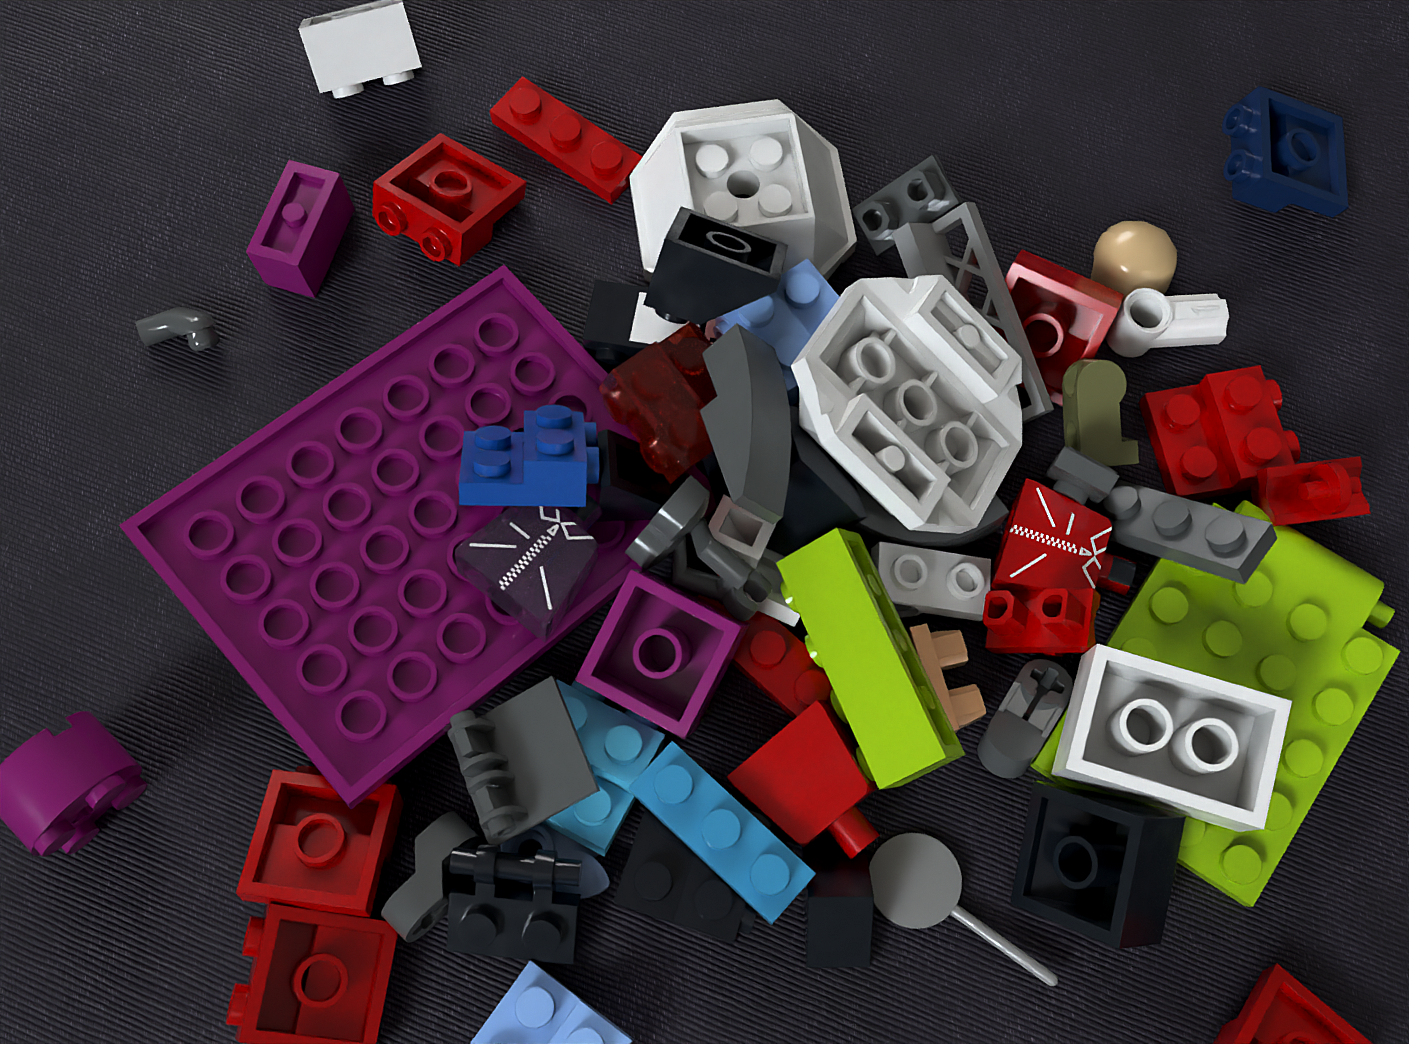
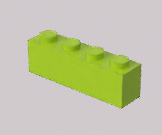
[776,528,966,790]

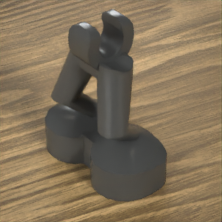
[624,475,772,621]

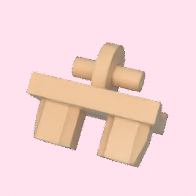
[908,623,986,734]

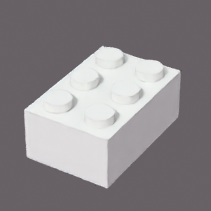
[1051,644,1292,832]

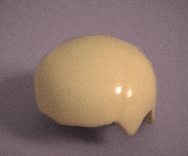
[1091,221,1177,304]

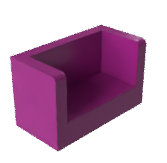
[246,160,355,298]

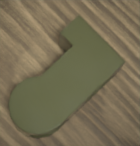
[1062,358,1139,467]

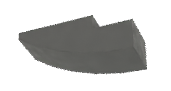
[700,323,791,524]

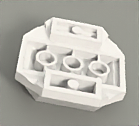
[629,99,857,282]
[791,275,1022,534]

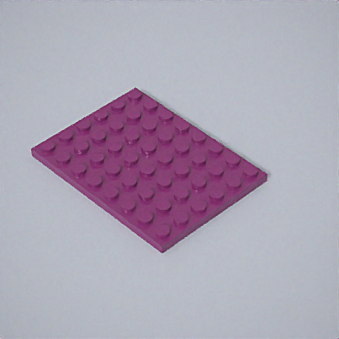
[119,265,717,809]

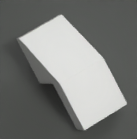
[708,495,800,627]

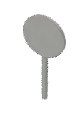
[869,833,1058,986]

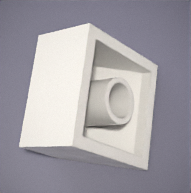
[298,0,422,98]

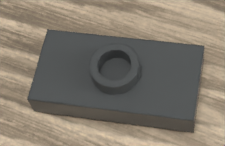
[1041,446,1119,509]

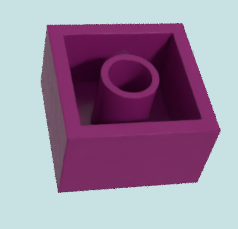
[575,569,750,739]

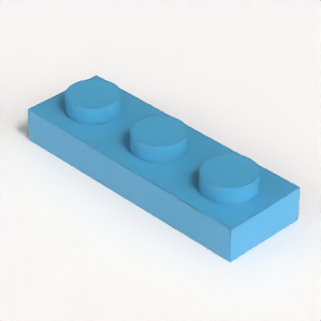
[628,741,816,925]

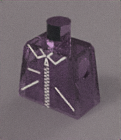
[455,493,603,643]

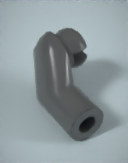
[135,307,219,352]

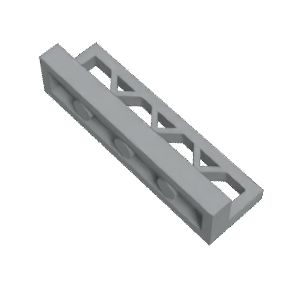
[892,202,1054,425]

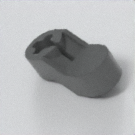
[977,659,1074,779]
[381,811,480,943]

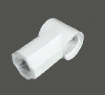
[1105,288,1230,358]

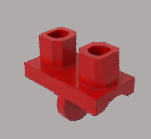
[1250,456,1371,526]
[982,588,1101,657]

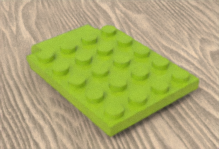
[1030,500,1401,907]

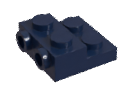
[1222,86,1349,218]

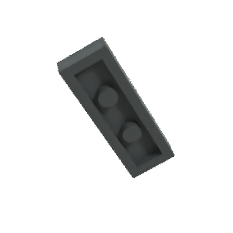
[1092,479,1277,585]

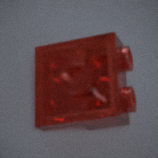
[598,322,717,484]

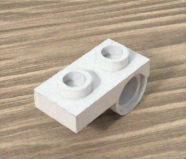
[871,542,991,621]

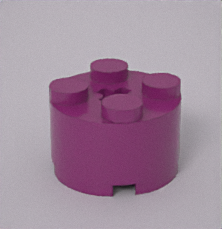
[0,711,148,857]

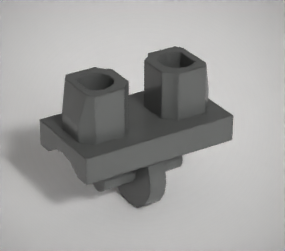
[851,155,963,256]

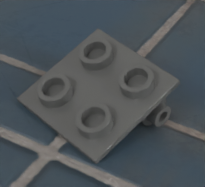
[447,676,600,845]

